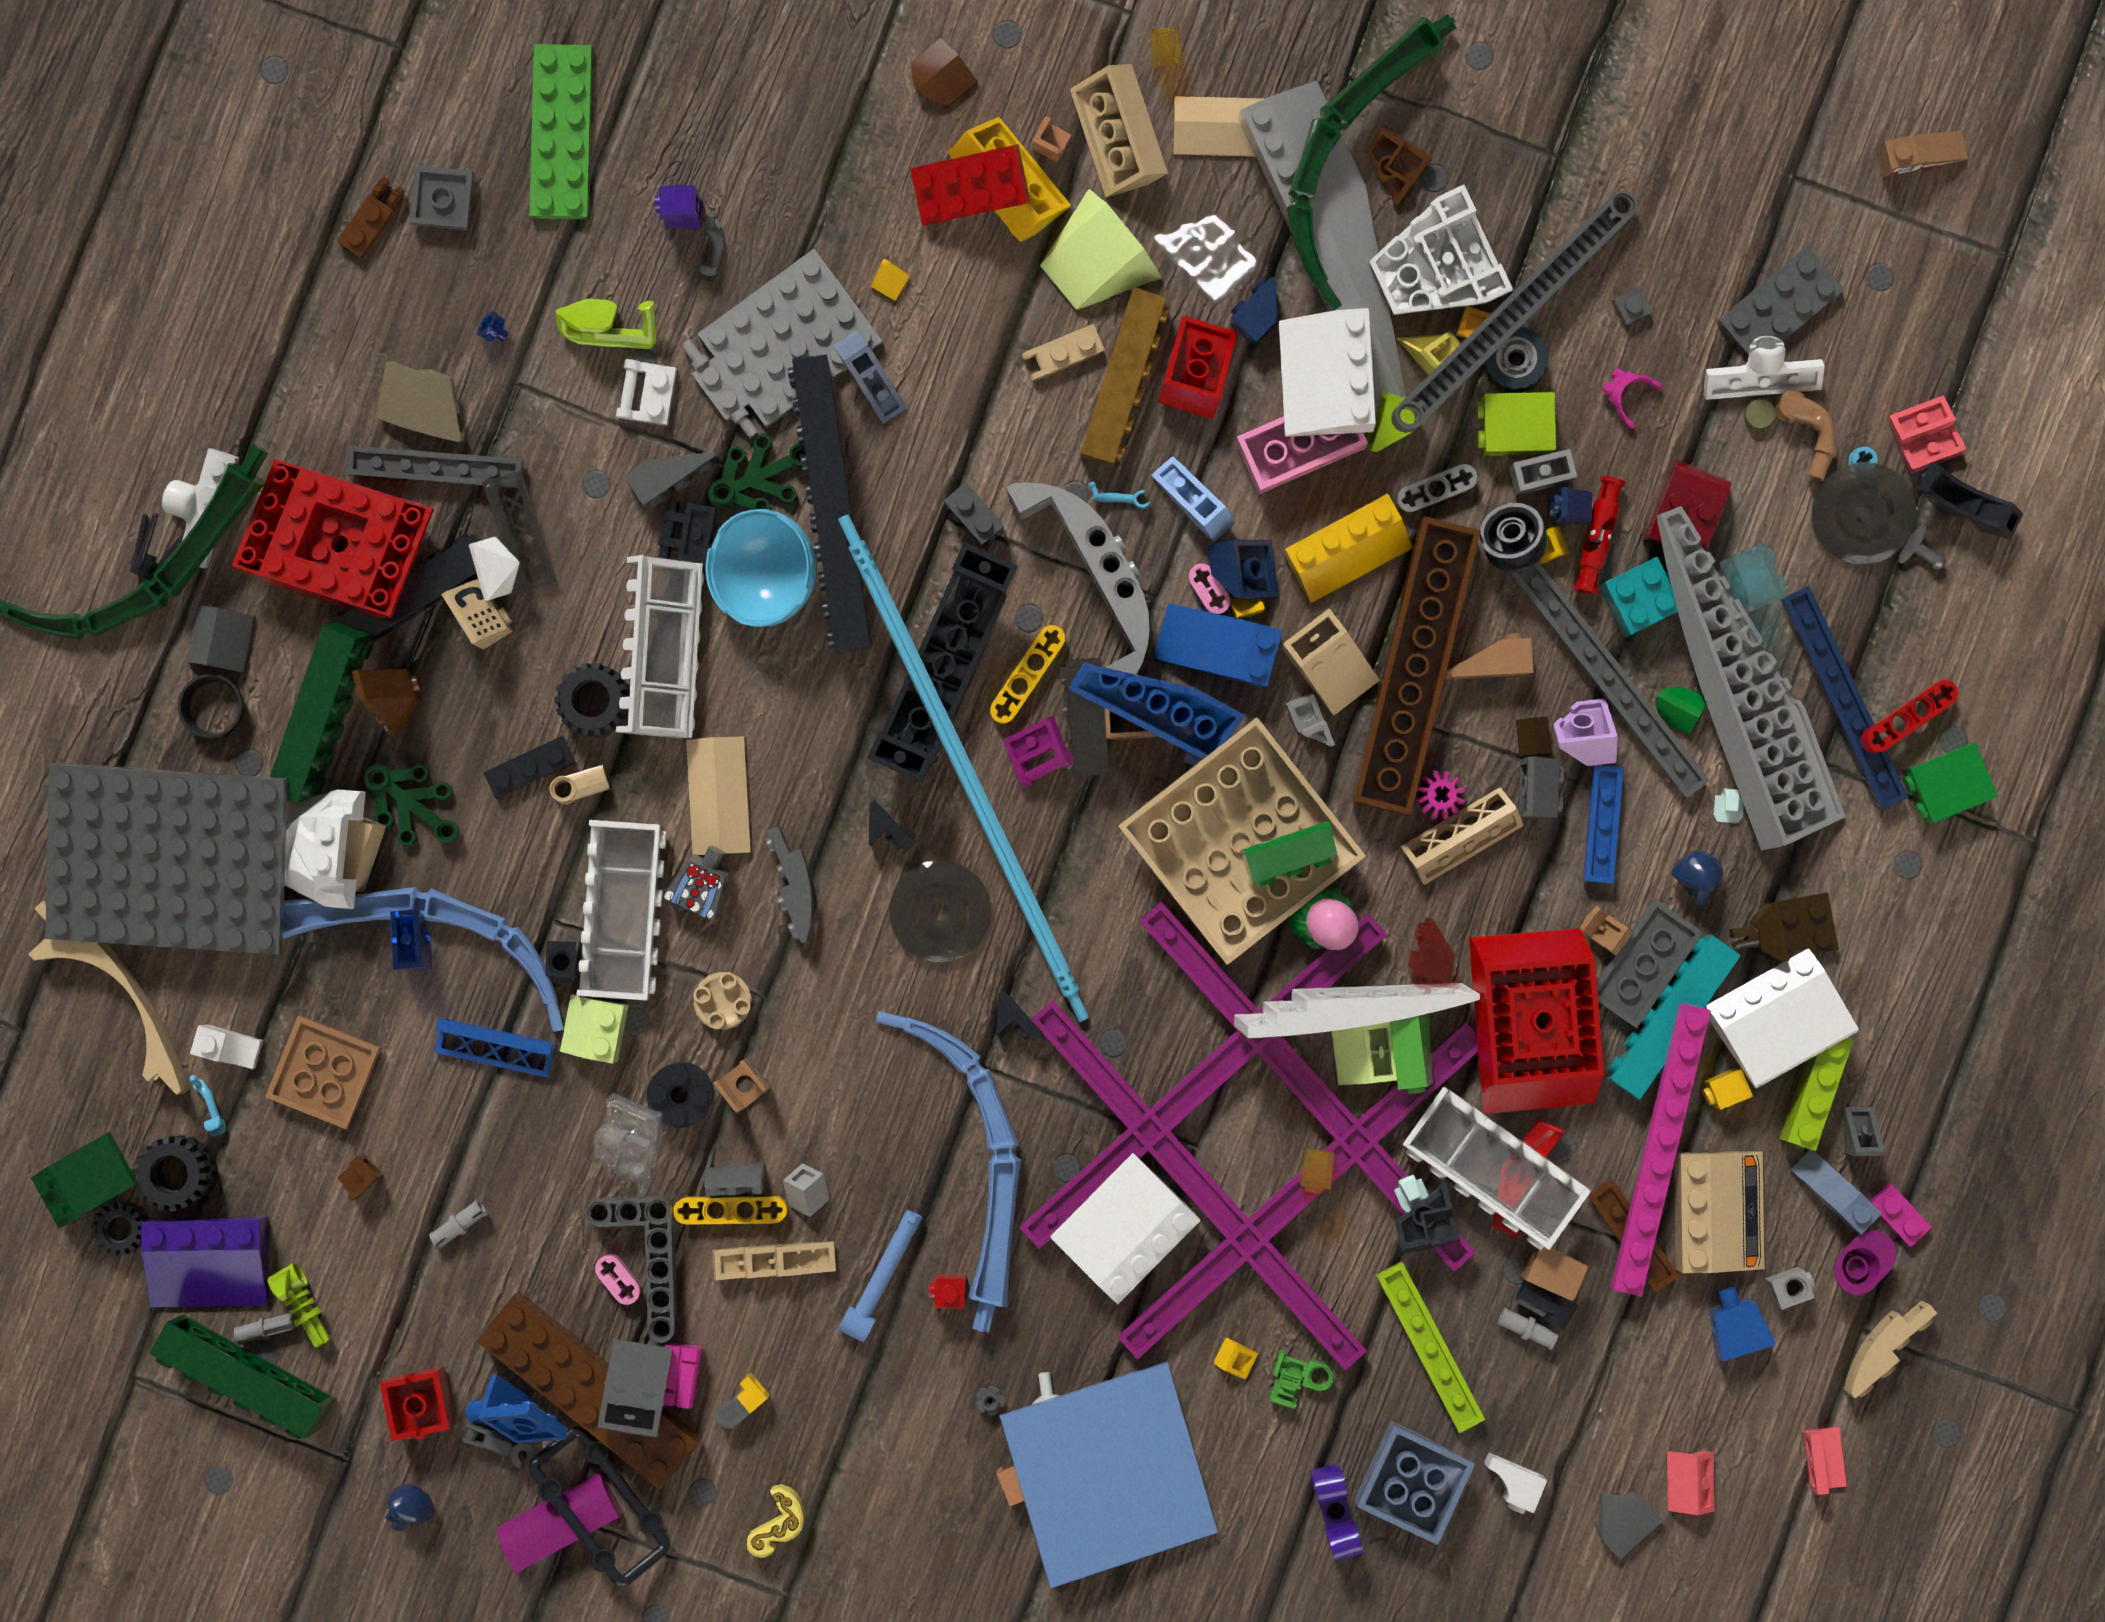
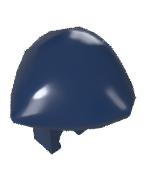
[1671,851,1724,905]
[385,1484,435,1531]

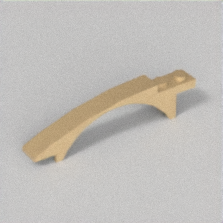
[29,901,189,1095]

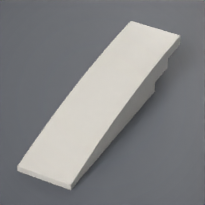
[1234,983,1480,1038]

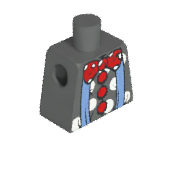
[663,846,730,921]

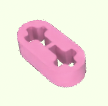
[1188,564,1230,615]
[595,1254,642,1305]

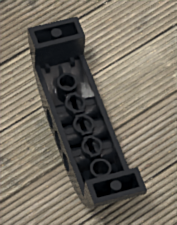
[867,542,1018,783]

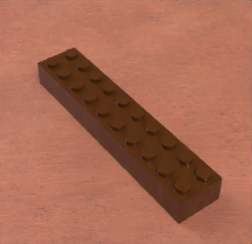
[1351,516,1481,816]

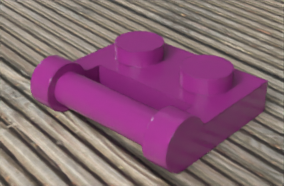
[1003,717,1074,788]

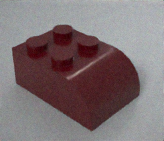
[1642,459,1731,551]

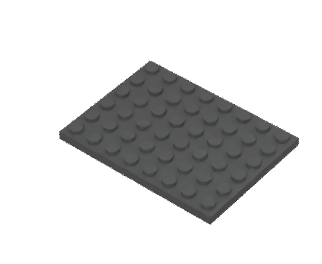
[45,763,287,955]

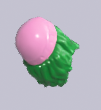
[1288,885,1358,950]

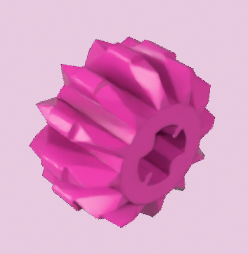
[1415,771,1465,820]

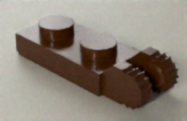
[337,176,405,260]

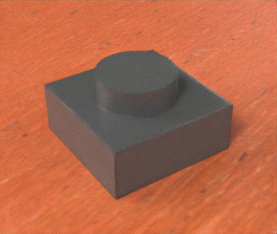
[1612,286,1653,326]

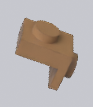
[1580,906,1634,956]

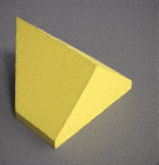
[1397,330,1461,375]

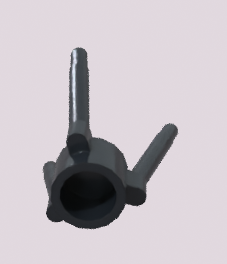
[129,513,183,580]

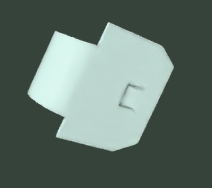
[1714,788,1744,824]
[1394,1174,1428,1213]

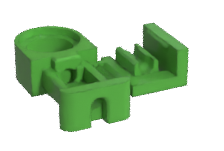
[1269,1350,1333,1409]

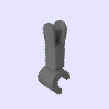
[461,1421,543,1469]

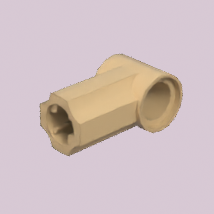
[550,765,610,804]

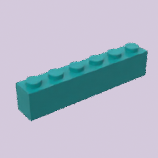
[1606,935,1741,1099]

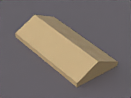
[1173,96,1263,157]
[686,736,751,856]

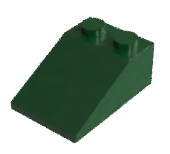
[31,1132,138,1229]

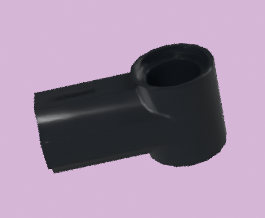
[1515,1280,1578,1331]

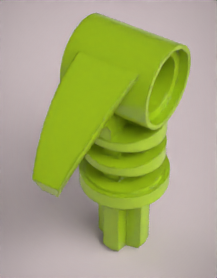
[267,1262,330,1347]

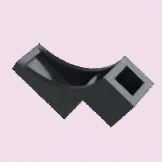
[1918,463,2023,540]

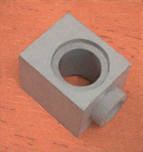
[1765,1267,1815,1310]

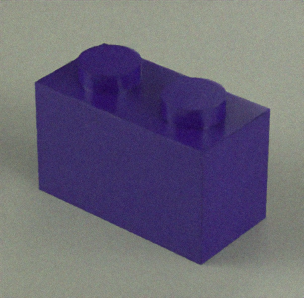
[655,185,702,228]

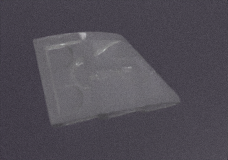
[1155,215,1258,305]
[593,1093,662,1197]

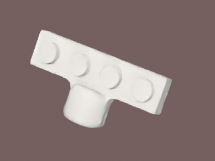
[1704,336,1825,400]
[162,448,240,569]

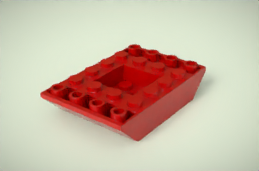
[231,459,434,618]
[1469,928,1604,1114]

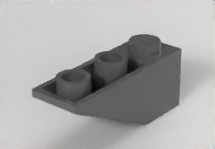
[624,452,718,509]

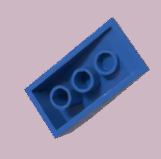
[1153,603,1282,689]

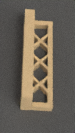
[1400,787,1524,885]

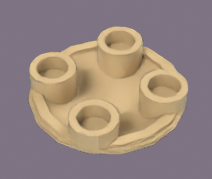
[693,972,752,1030]

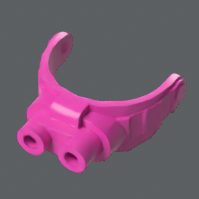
[1601,367,1662,429]

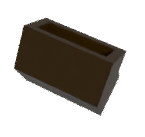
[1516,717,1552,756]

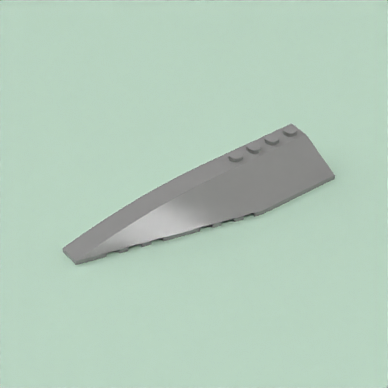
[1238,80,1406,411]
[1657,506,1846,851]

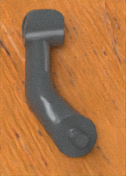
[700,213,726,283]

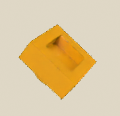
[1456,306,1490,338]

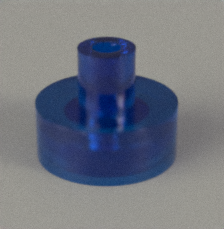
[477,311,508,342]

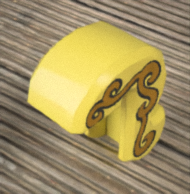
[747,1484,806,1558]

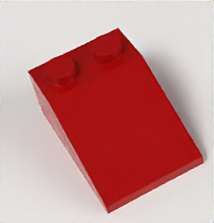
[1157,315,1238,419]

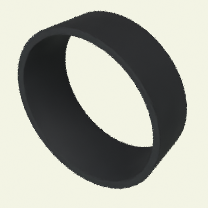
[178,674,244,738]

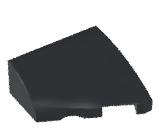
[1395,1183,1460,1255]

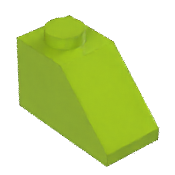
[1366,391,1415,452]

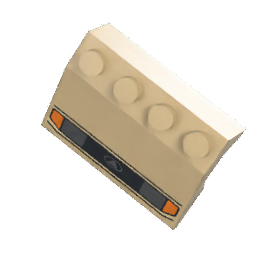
[1674,1151,1765,1273]

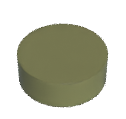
[1744,399,1775,430]

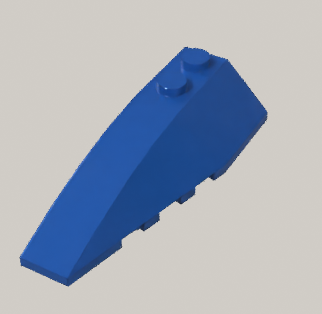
[1069,663,1244,759]

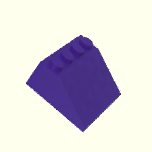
[141,1217,269,1307]

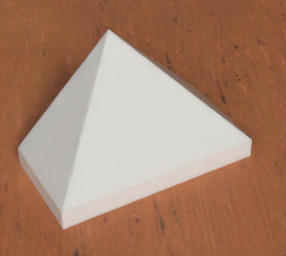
[469,537,520,601]

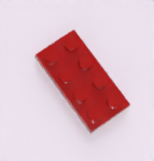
[910,144,1031,226]

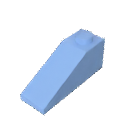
[1151,456,1235,542]

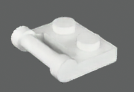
[616,359,677,426]

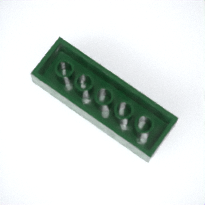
[270,621,373,804]
[149,1314,337,1439]

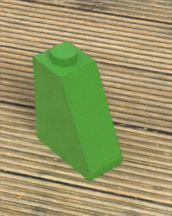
[1390,1013,1433,1094]

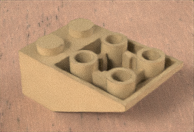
[1281,609,1380,716]

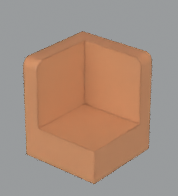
[1032,116,1071,163]
[996,1466,1024,1506]

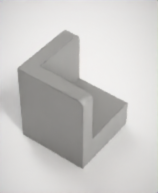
[783,1163,829,1217]

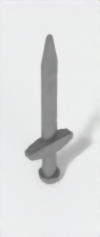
[1825,489,1947,569]

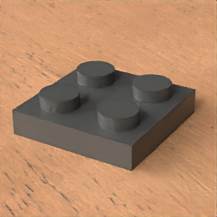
[409,165,475,230]

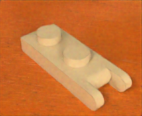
[1022,324,1105,381]

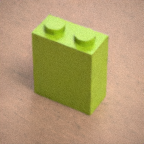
[1476,392,1556,456]

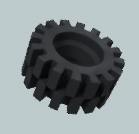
[91,1201,149,1256]

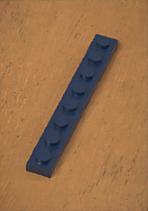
[1780,586,1908,810]

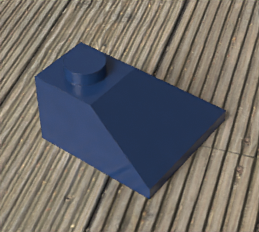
[1207,540,1279,599]

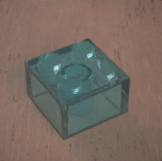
[1719,542,1787,613]

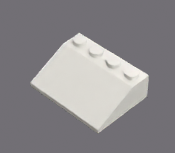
[1279,308,1376,437]
[1706,949,1859,1088]
[1050,1153,1201,1304]

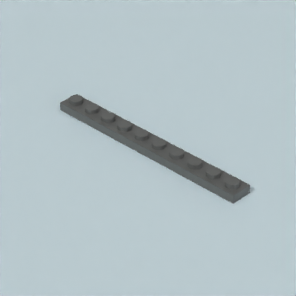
[1507,561,1710,799]

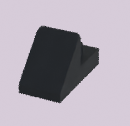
[868,800,916,851]
[996,989,1042,1041]

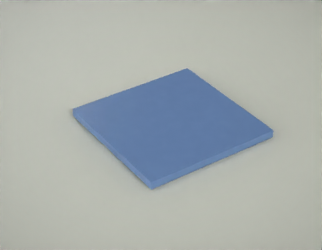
[999,1362,1218,1588]

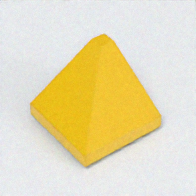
[870,259,910,301]

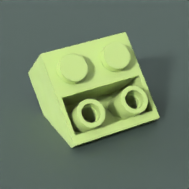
[1331,1022,1397,1085]

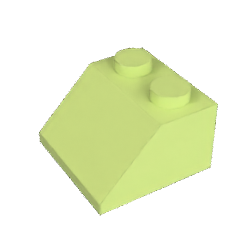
[560,994,629,1064]

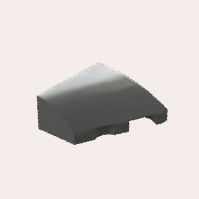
[705,1162,765,1196]

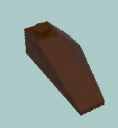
[352,669,422,737]

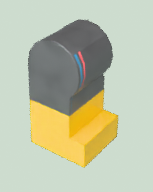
[715,1373,770,1429]

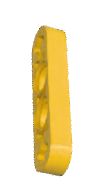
[990,625,1065,724]
[673,1196,788,1225]

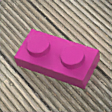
[1870,1183,1932,1247]

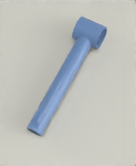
[838,1209,923,1343]

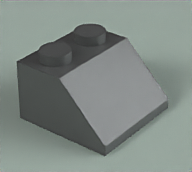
[1518,757,1564,819]

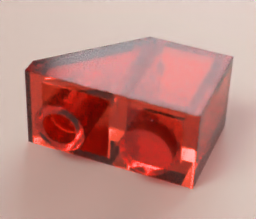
[1407,918,1455,983]

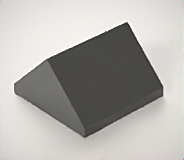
[187,605,256,673]

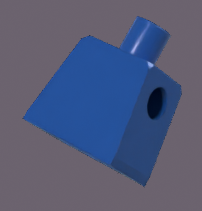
[1710,1286,1776,1361]

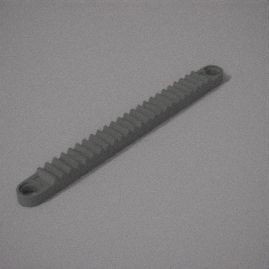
[1391,190,1638,433]

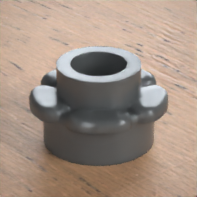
[976,1386,1005,1415]

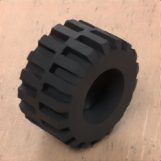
[554,663,630,738]
[133,1135,216,1211]

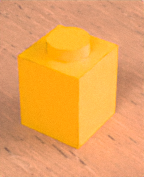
[1702,1068,1753,1110]

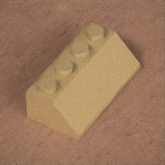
[1070,64,1168,198]

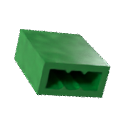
[1902,742,1998,824]

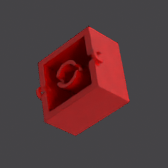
[379,1366,456,1442]

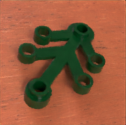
[708,433,805,510]
[364,764,460,846]

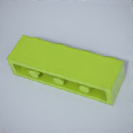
[1779,1038,1854,1151]

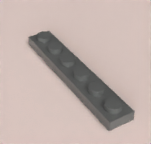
[346,445,524,489]

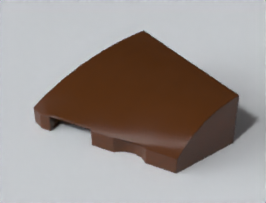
[1365,126,1433,206]

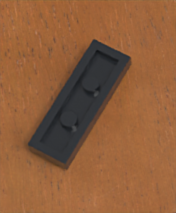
[483,736,576,799]

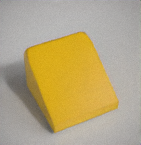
[1539,526,1569,564]
[1230,598,1265,620]
[1214,1338,1258,1380]

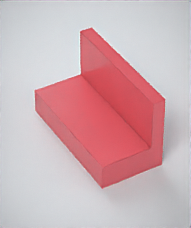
[1803,1427,1847,1495]
[1667,1451,1715,1515]

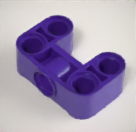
[1310,1463,1363,1561]

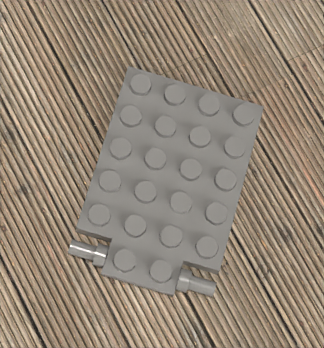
[682,249,883,439]

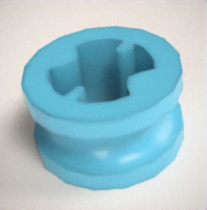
[1848,446,1878,474]

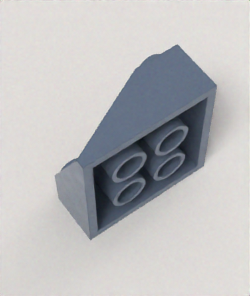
[1354,1420,1475,1545]

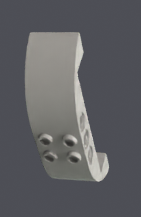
[1006,482,1150,675]

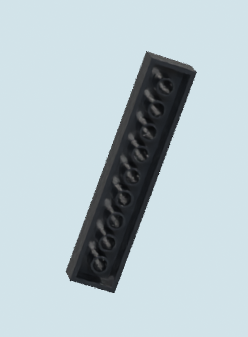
[787,354,872,654]

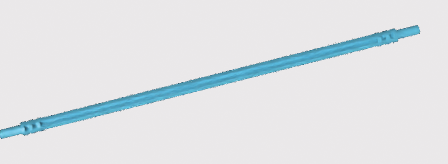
[838,514,1089,1022]

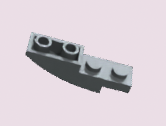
[765,826,814,943]

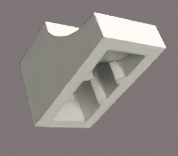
[190,1024,264,1069]
[1484,1452,1547,1514]

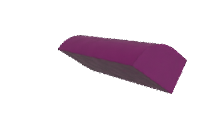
[497,1471,623,1574]

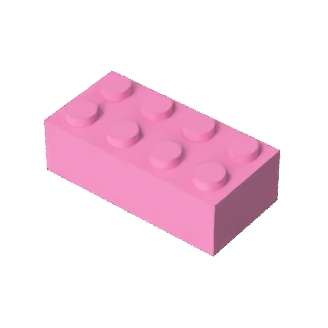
[1235,416,1368,495]

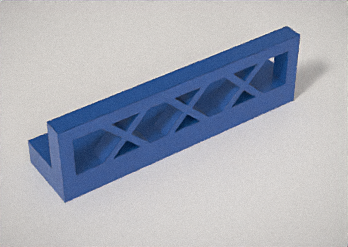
[434,1018,557,1078]

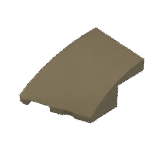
[376,361,465,442]

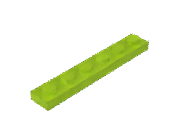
[1376,1261,1485,1433]

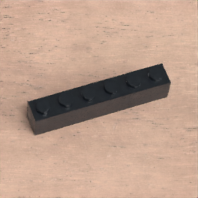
[327,534,480,643]

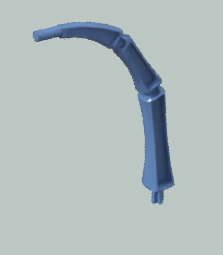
[283,887,564,1032]
[876,1011,1021,1333]

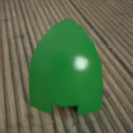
[1655,687,1706,735]

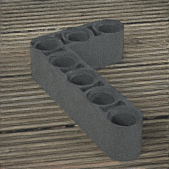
[586,1196,678,1343]

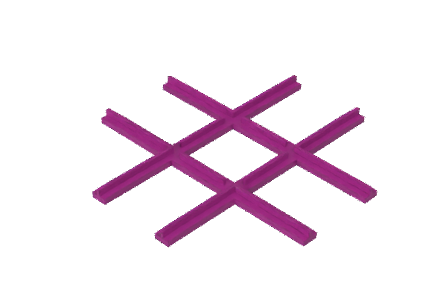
[1019,902,1478,1371]

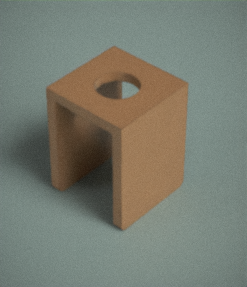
[1104,708,1157,740]
[713,1057,771,1113]
[1521,1246,1588,1301]

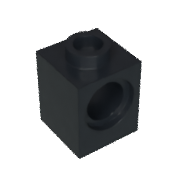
[545,941,581,983]

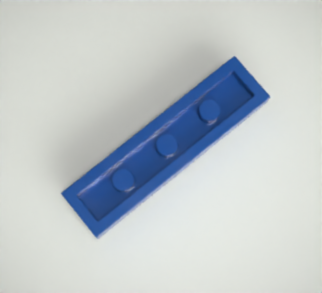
[1583,765,1624,884]

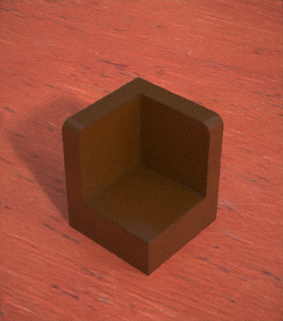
[338,1154,383,1201]

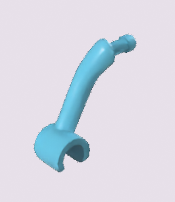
[1088,481,1150,510]
[190,1075,227,1137]

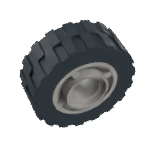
[1484,327,1549,393]

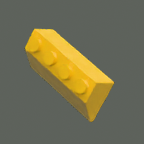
[948,117,1071,242]
[1283,494,1413,604]

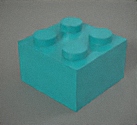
[1599,557,1678,638]

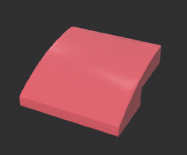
[1889,395,1967,474]

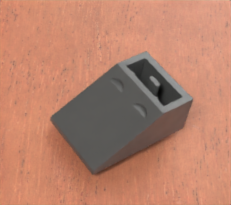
[597,1339,672,1438]

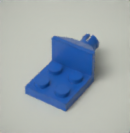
[466,1374,568,1443]

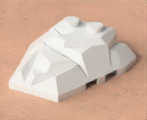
[1369,185,1513,315]
[284,789,366,909]

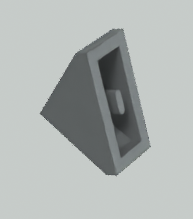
[1843,1107,1885,1156]

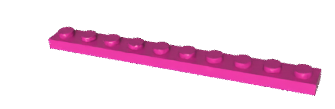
[1611,1003,1711,1297]

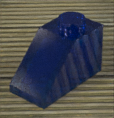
[390,909,432,972]

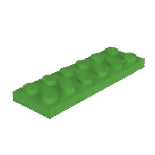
[529,44,593,219]

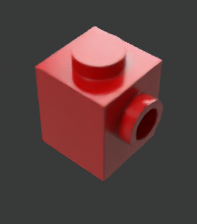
[929,1274,966,1309]

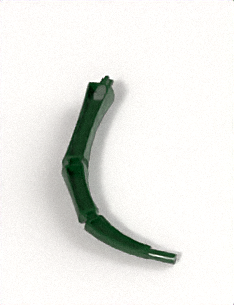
[1287,14,1457,311]
[0,444,269,639]

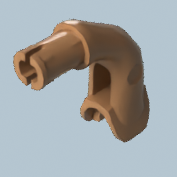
[1773,390,1837,482]

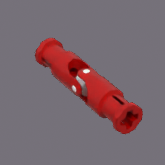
[1573,476,1626,595]

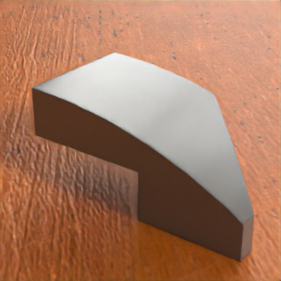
[1285,693,1335,746]

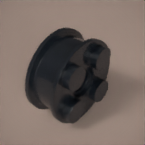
[1480,503,1548,572]
[647,1062,714,1128]

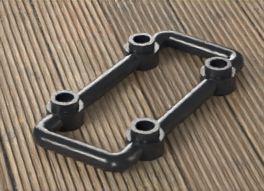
[528,1426,670,1587]

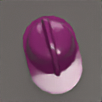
[1834,1230,1897,1295]

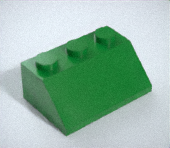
[1240,821,1337,887]

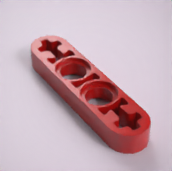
[1861,680,1958,754]

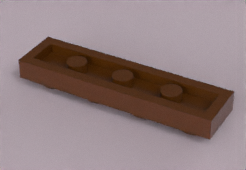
[1588,1178,1680,1293]

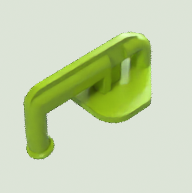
[556,299,656,349]

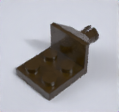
[1729,892,1839,962]

